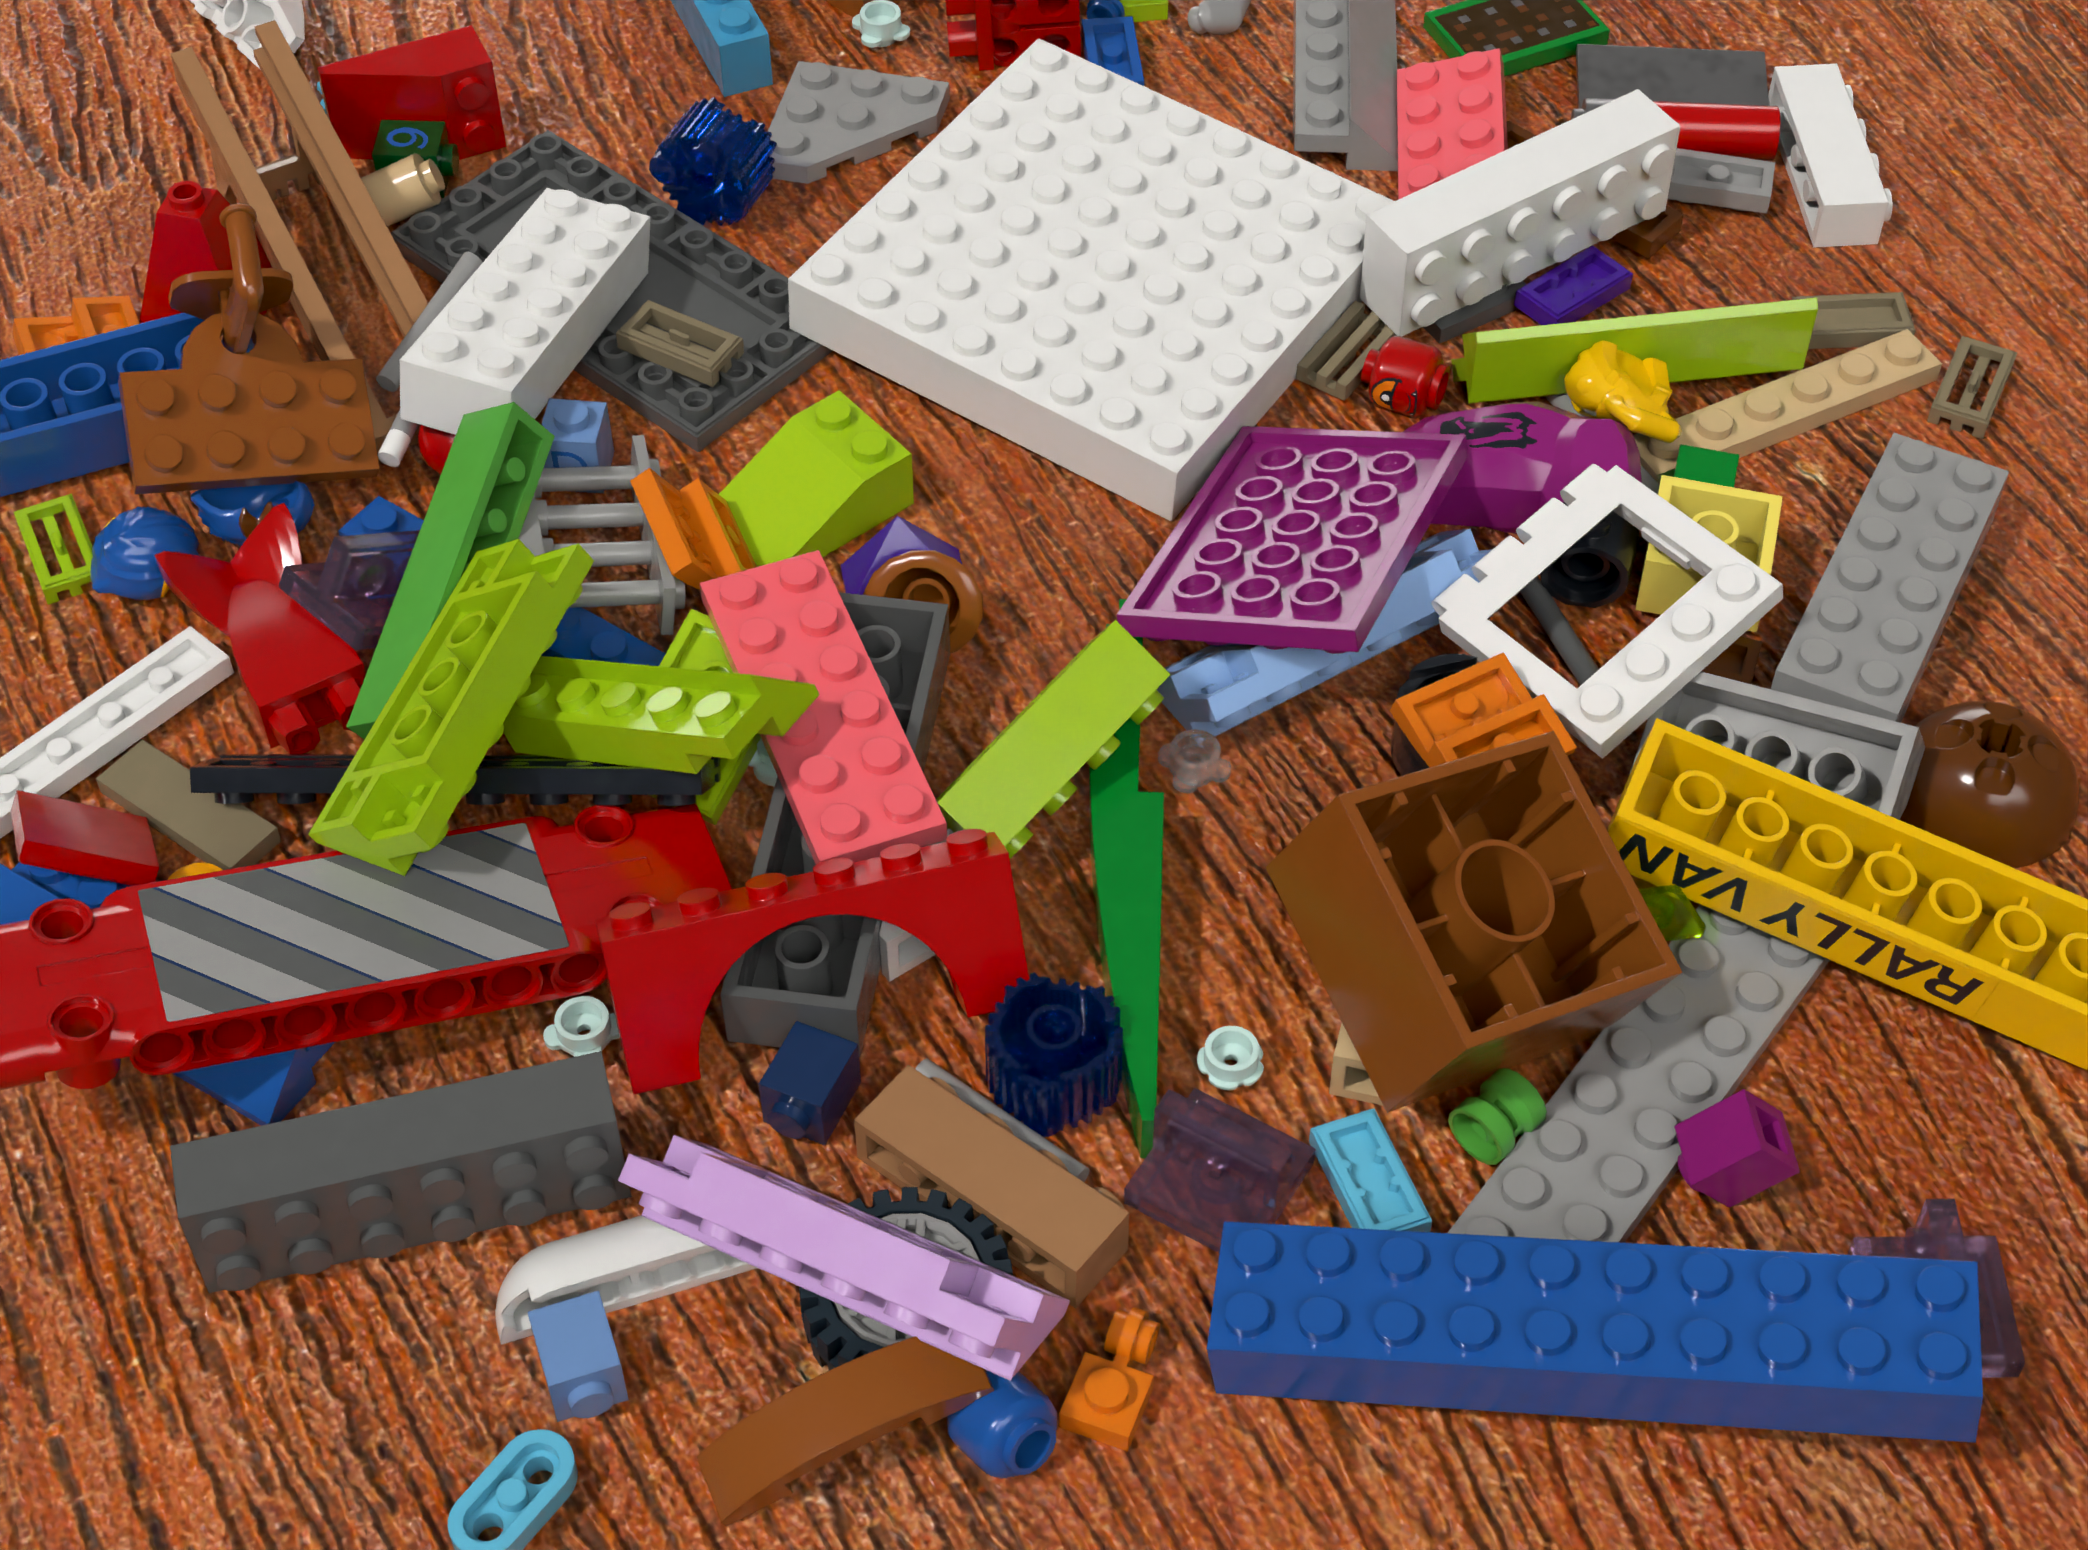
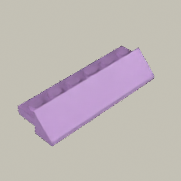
[618,1135,1070,1381]

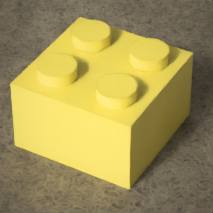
[1635,475,1783,632]

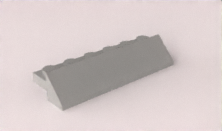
[1293,0,1398,171]

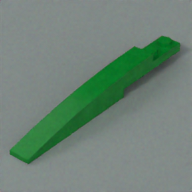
[1089,599,1164,1159]

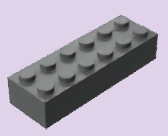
[170,1051,632,1293]

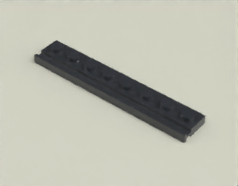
[190,754,721,806]

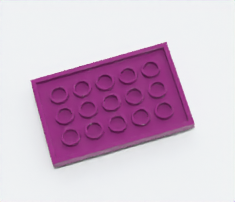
[1117,426,1468,654]

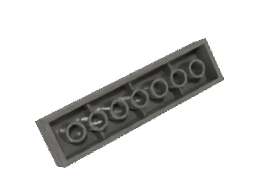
[721,592,950,1057]

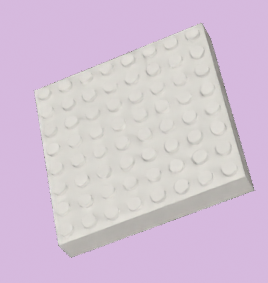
[788,38,1394,522]

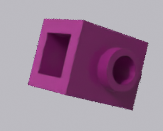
[1674,1089,1800,1208]

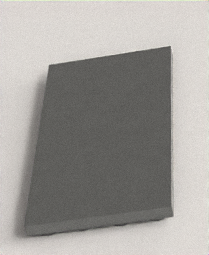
[391,130,833,452]

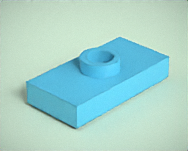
[1309,1108,1432,1232]

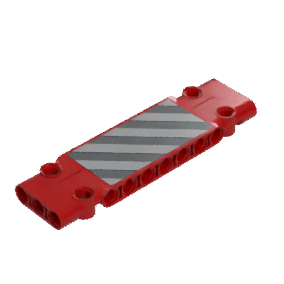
[0,803,732,1090]

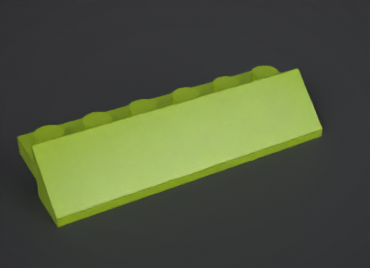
[1451,298,1818,404]
[308,539,594,876]
[503,656,820,774]

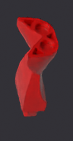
[154,503,366,754]

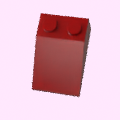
[316,25,507,160]

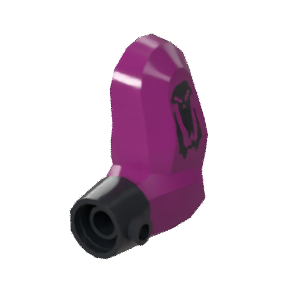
[1403,402,1642,608]

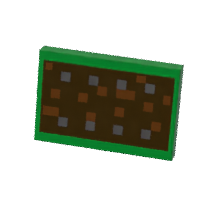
[1423,0,1610,77]

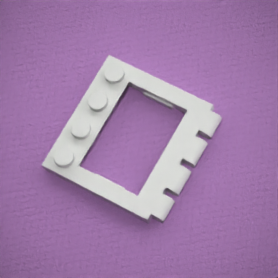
[1432,464,1783,759]

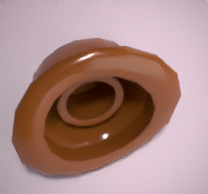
[863,550,983,653]

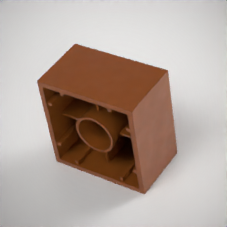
[1265,731,1682,1113]

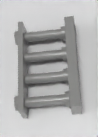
[518,435,685,635]

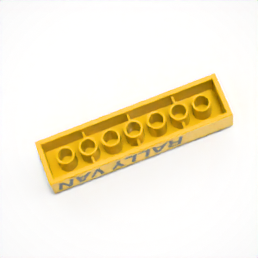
[1607,718,2088,1070]

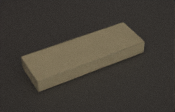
[96,739,281,870]

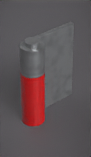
[1571,44,1780,160]

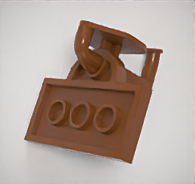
[118,203,380,495]

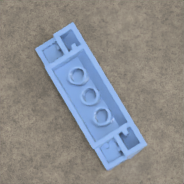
[1157,529,1492,745]

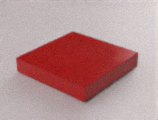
[11,790,159,886]

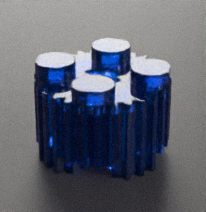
[649,97,777,226]
[985,972,1123,1137]

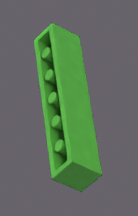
[346,402,555,740]

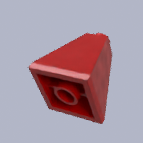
[139,181,273,324]

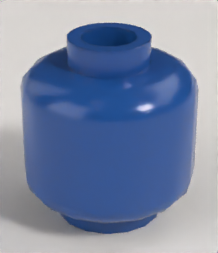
[947,1370,1057,1479]

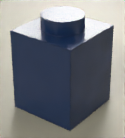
[759,1021,861,1145]

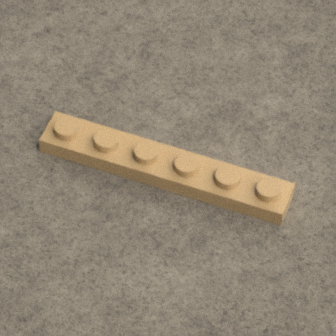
[1634,329,1942,484]

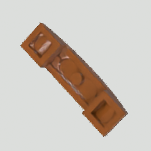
[697,1336,994,1526]

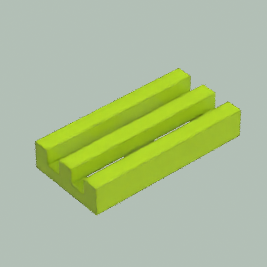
[14,494,93,605]

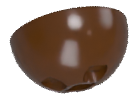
[1900,701,2079,868]

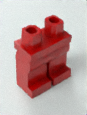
[945,0,1081,71]

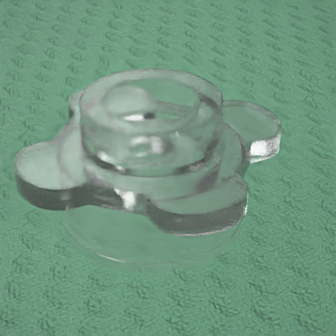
[1158,729,1231,793]

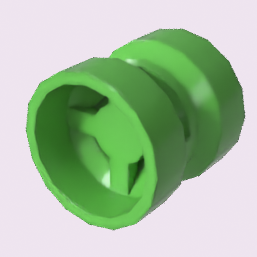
[1448,1068,1547,1165]

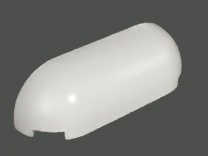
[495,1216,757,1345]

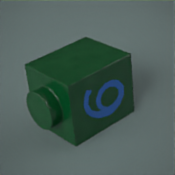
[372,120,459,198]

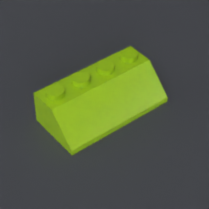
[936,620,1171,858]

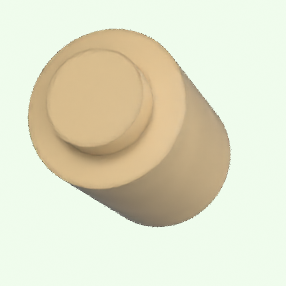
[361,153,445,227]

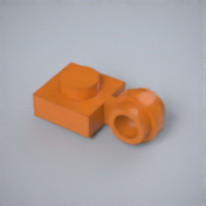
[1059,1307,1160,1452]

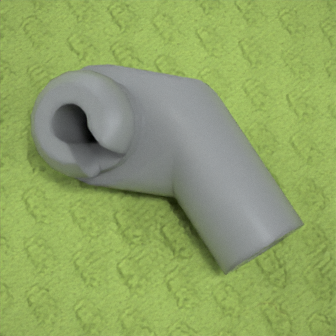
[1187,0,1252,35]

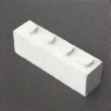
[1768,63,1893,248]

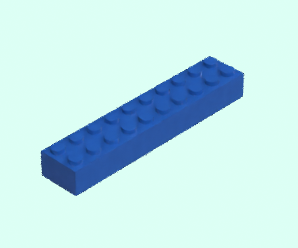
[1207,1221,1983,1443]

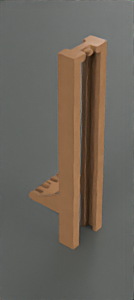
[171,20,428,464]

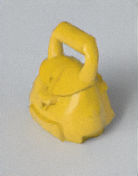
[1564,340,1682,443]

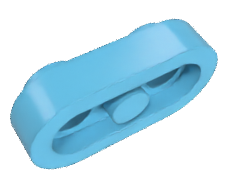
[448,1429,578,1550]

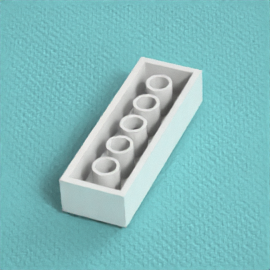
[1360,89,1681,336]
[399,188,651,435]

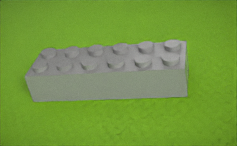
[1771,433,2009,723]

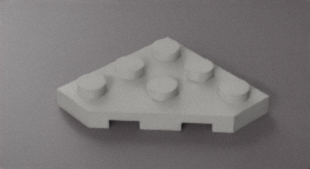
[755,61,950,184]

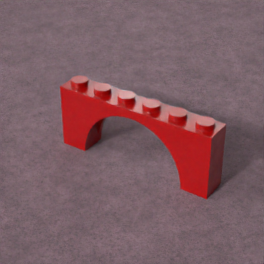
[595,829,1033,1095]

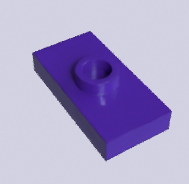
[1514,245,1633,325]

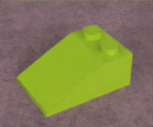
[719,390,914,567]

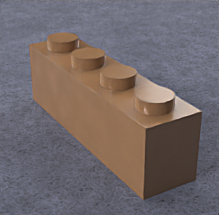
[854,1065,1129,1308]

